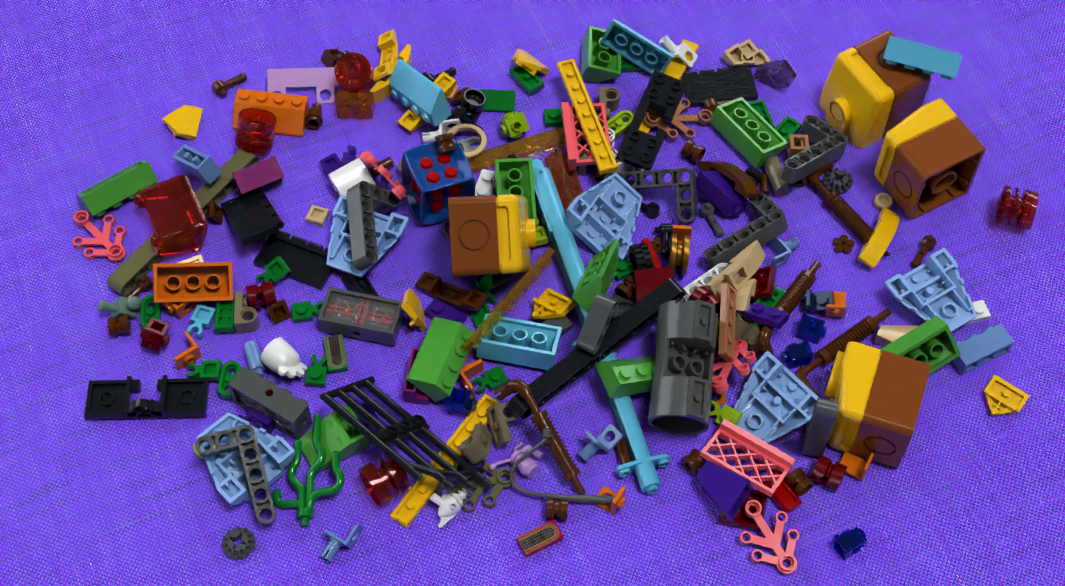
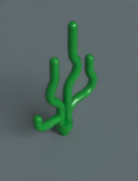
[273,414,345,527]

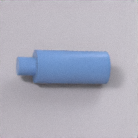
[243,341,265,378]

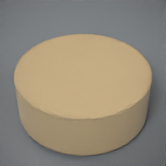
[873,193,893,211]

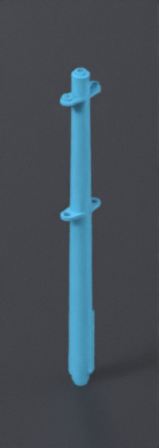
[532,159,671,494]

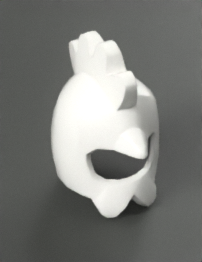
[260,337,307,378]

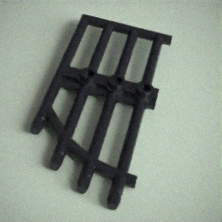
[319,376,494,492]

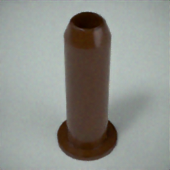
[760,173,770,196]

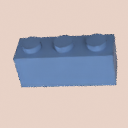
[172,144,223,184]
[951,324,1015,375]

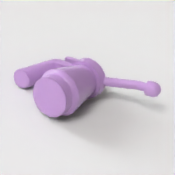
[489,442,545,479]

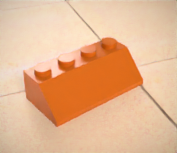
[233,89,310,138]
[153,262,233,303]

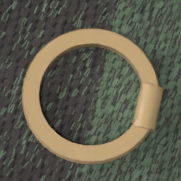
[447,124,487,159]

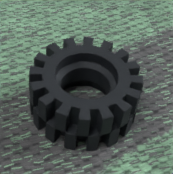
[628,242,654,270]

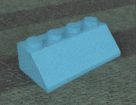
[600,18,674,74]
[883,35,963,80]
[389,59,452,127]
[476,313,562,370]

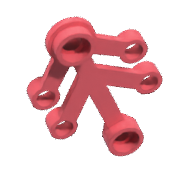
[359,150,408,200]
[72,210,127,262]
[712,339,757,394]
[739,500,799,574]

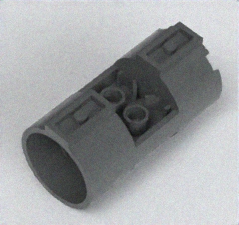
[648,299,718,434]

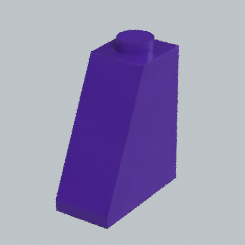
[696,171,749,216]
[696,460,752,523]

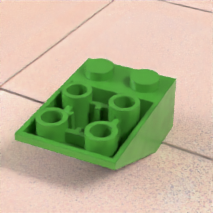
[300,405,370,473]

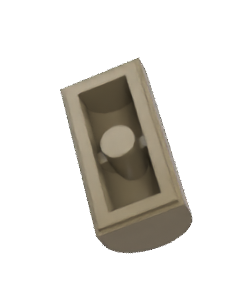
[763,156,789,197]

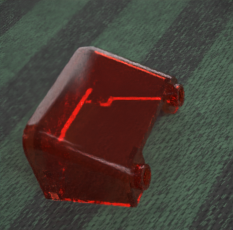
[134,175,208,255]

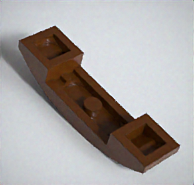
[696,161,760,198]
[415,271,489,311]

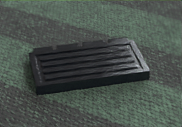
[682,65,758,108]
[220,190,284,246]
[254,230,335,291]

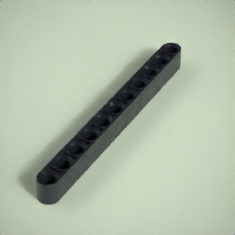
[508,278,686,419]

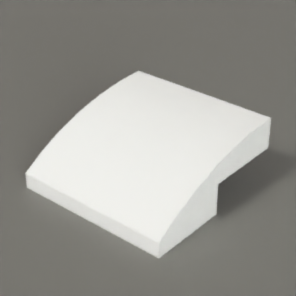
[328,158,377,196]

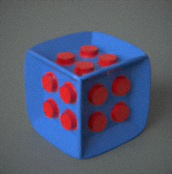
[401,138,475,225]

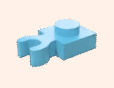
[188,304,216,339]

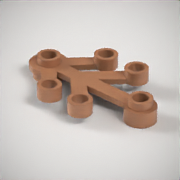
[644,98,713,141]

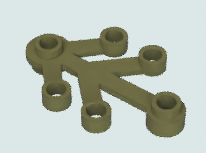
[436,459,515,513]

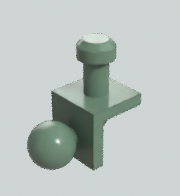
[97,296,141,319]

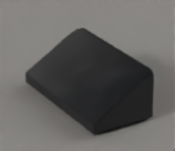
[341,272,379,296]

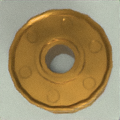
[669,234,690,275]

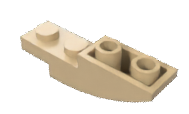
[706,240,766,300]

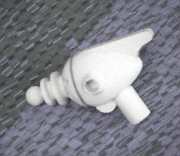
[430,488,471,528]

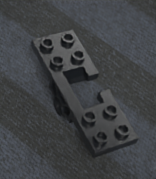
[616,70,688,171]
[84,375,210,420]

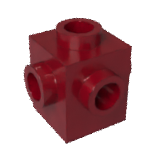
[140,317,170,353]

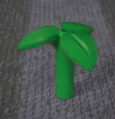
[475,274,507,305]

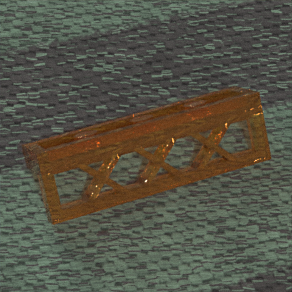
[544,149,582,216]

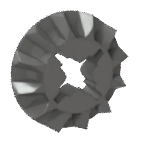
[823,167,853,193]
[221,526,256,559]

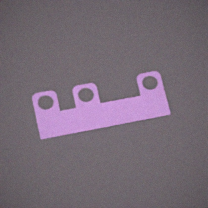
[267,66,365,103]

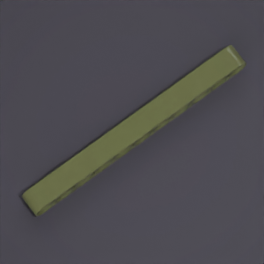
[107,148,259,296]

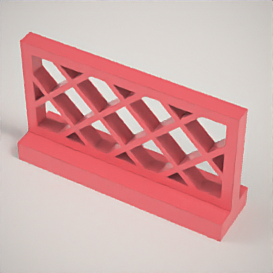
[561,102,611,171]
[699,419,796,497]

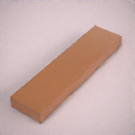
[718,283,737,362]

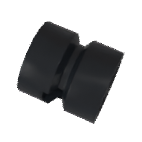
[459,88,486,122]

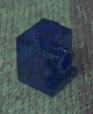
[795,312,827,344]
[781,338,814,370]
[443,388,477,416]
[831,527,867,560]

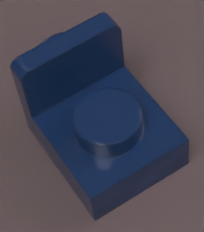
[804,289,835,314]

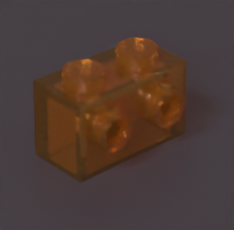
[335,90,375,119]

